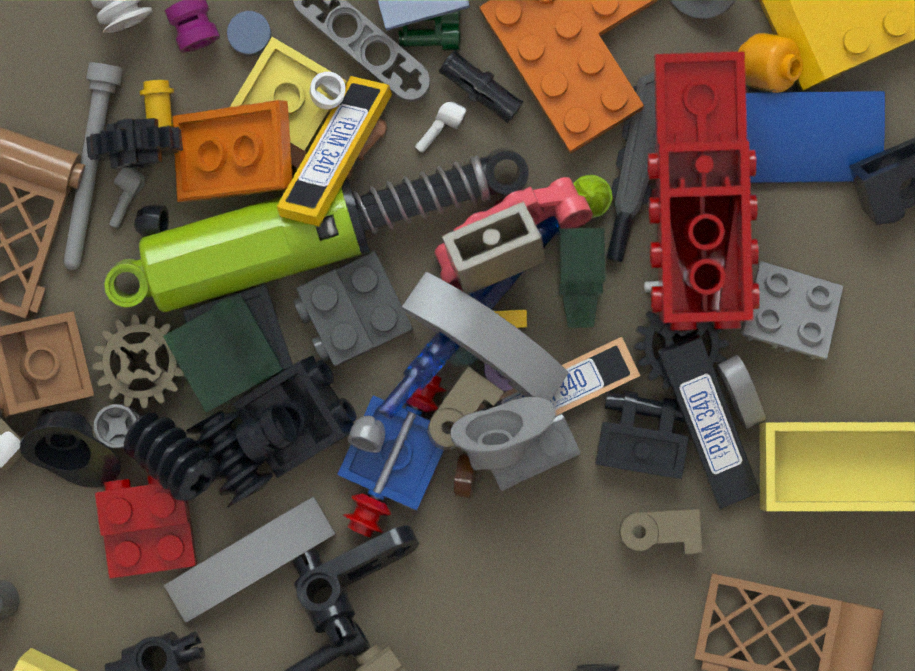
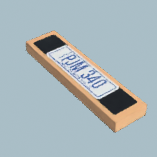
[476,337,640,416]

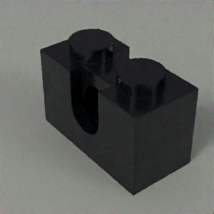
[849,138,915,226]

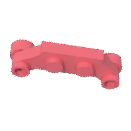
[434,177,593,291]

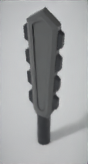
[606,72,656,262]

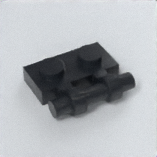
[595,390,689,479]

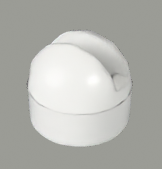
[310,71,346,110]

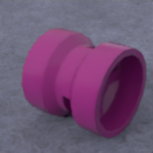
[164,0,220,53]

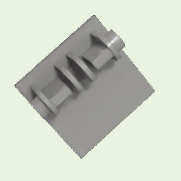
[740,261,843,361]

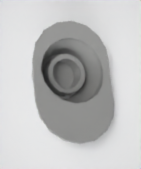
[451,397,556,470]

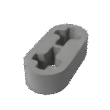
[717,355,766,430]

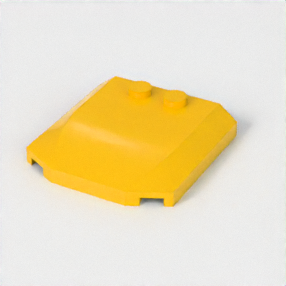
[759,0,915,92]

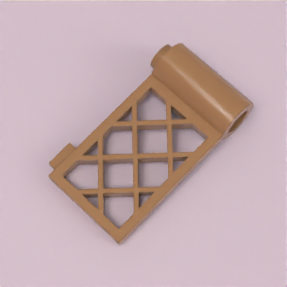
[0,127,86,318]
[694,573,884,671]

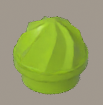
[573,175,612,218]

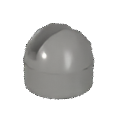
[348,416,386,453]

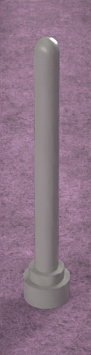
[64,62,123,270]

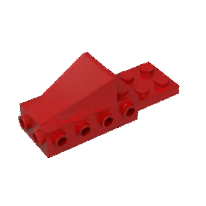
[647,51,760,330]

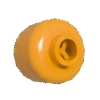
[738,33,803,93]

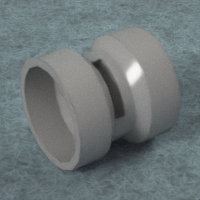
[94,404,141,448]

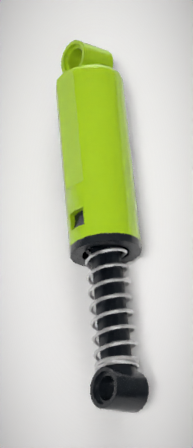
[104,148,529,312]

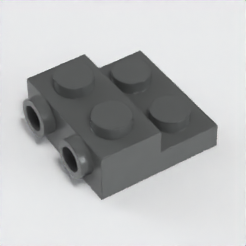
[293,251,413,367]

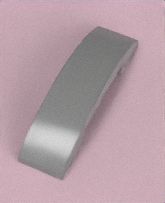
[400,272,569,401]
[164,497,336,623]

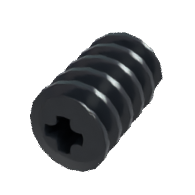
[185,411,273,508]
[124,412,220,501]

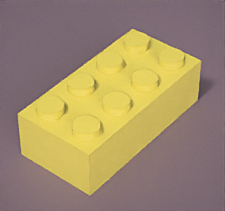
[759,422,915,511]

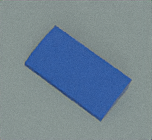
[746,91,885,183]

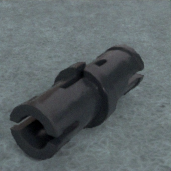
[438,50,524,124]

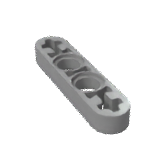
[293,0,430,103]

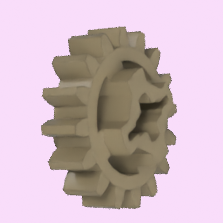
[92,314,189,409]

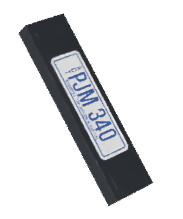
[658,334,760,509]

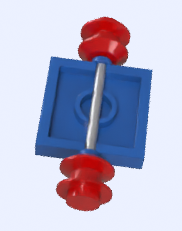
[337,368,447,538]

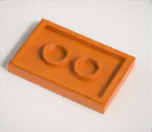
[172,100,292,203]

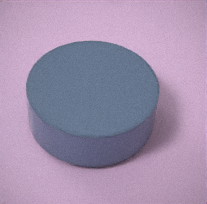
[227,11,271,56]

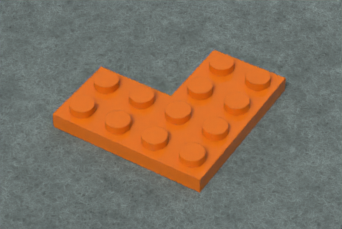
[479,0,659,154]

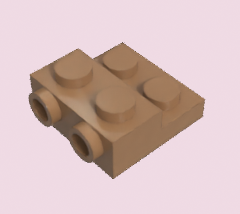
[0,311,94,418]

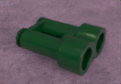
[399,10,461,50]

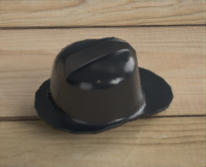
[20,409,121,488]

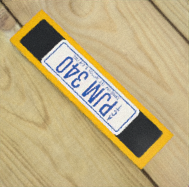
[277,76,392,226]

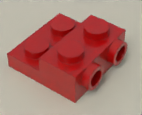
[95,476,197,579]

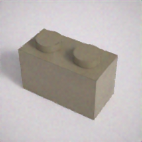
[442,202,546,295]

